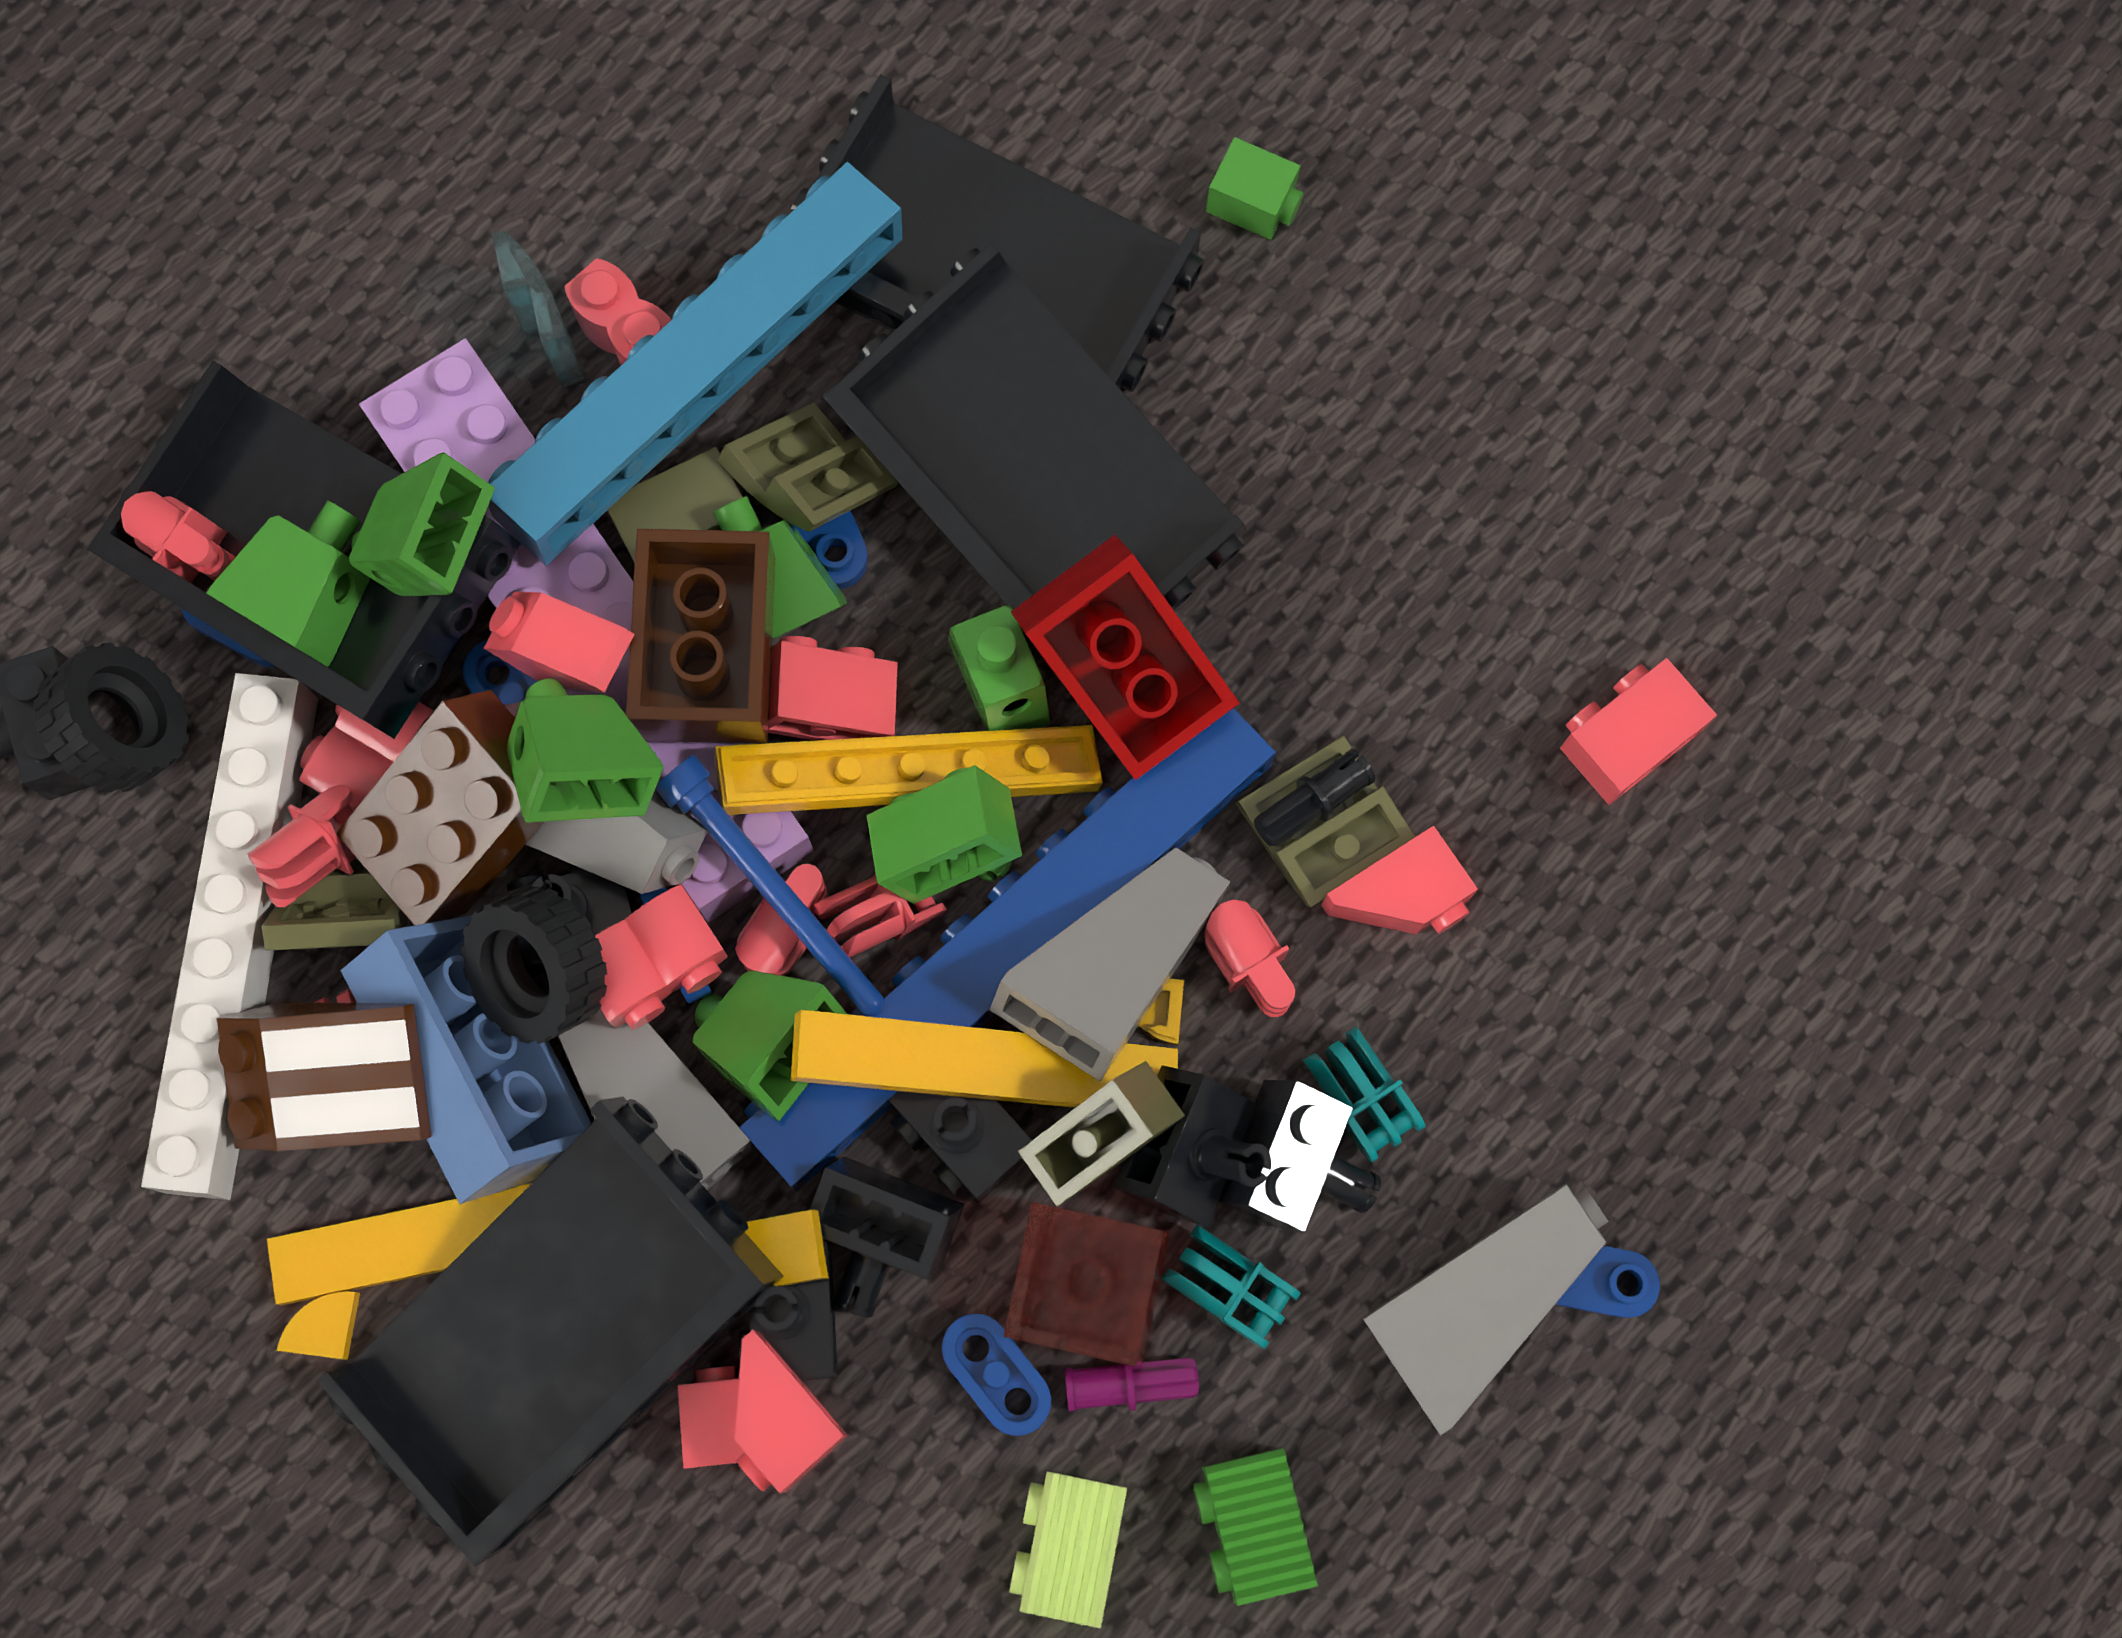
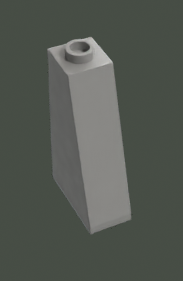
[504,702,708,894]
[990,847,1230,1082]
[558,1009,752,1190]
[1363,1183,1609,1436]

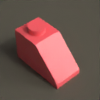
[484,592,635,693]
[1321,826,1478,935]
[734,1330,848,1493]
[678,1366,745,1469]

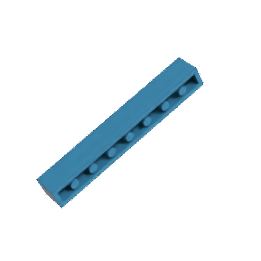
[488,162,902,566]

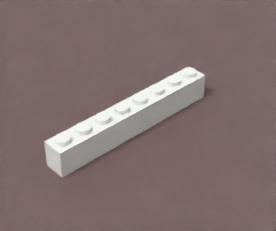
[141,673,318,1200]

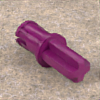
[1065,1357,1199,1412]

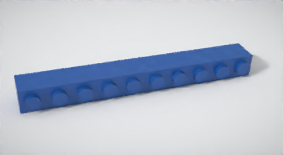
[739,708,1276,1192]

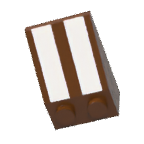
[216,1002,431,1151]

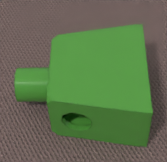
[349,452,495,596]
[713,496,847,639]
[206,500,370,667]
[948,604,1051,731]
[507,678,664,823]
[693,970,847,1122]

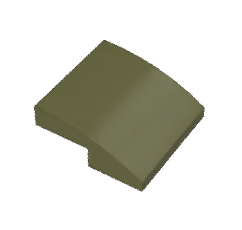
[717,403,899,532]
[1235,736,1415,908]
[261,858,408,951]

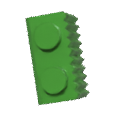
[1193,1448,1318,1606]

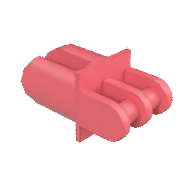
[121,491,235,583]
[247,785,357,908]
[735,864,827,976]
[814,873,947,957]
[1204,900,1295,1017]

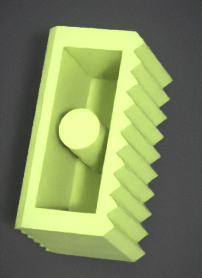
[1009,1471,1127,1628]

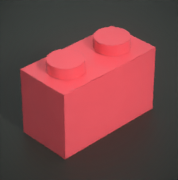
[768,636,898,741]
[1560,658,1717,805]

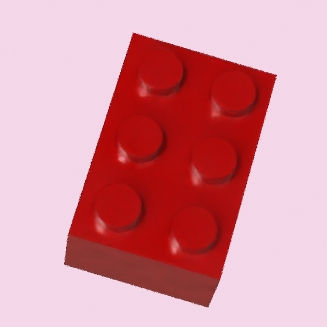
[1011,534,1240,781]

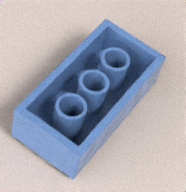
[341,916,592,1204]

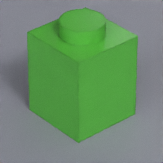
[1206,137,1304,240]

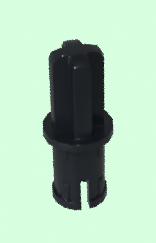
[1254,748,1375,846]

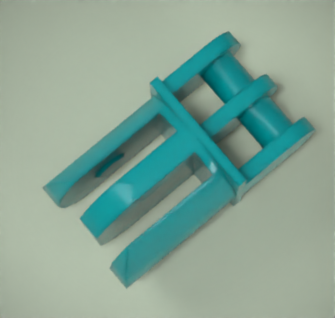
[1303,1025,1426,1163]
[1161,1224,1301,1350]

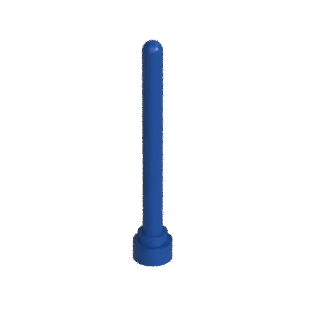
[655,754,884,1016]

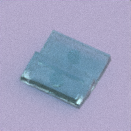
[492,231,586,389]

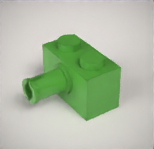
[867,765,1022,904]

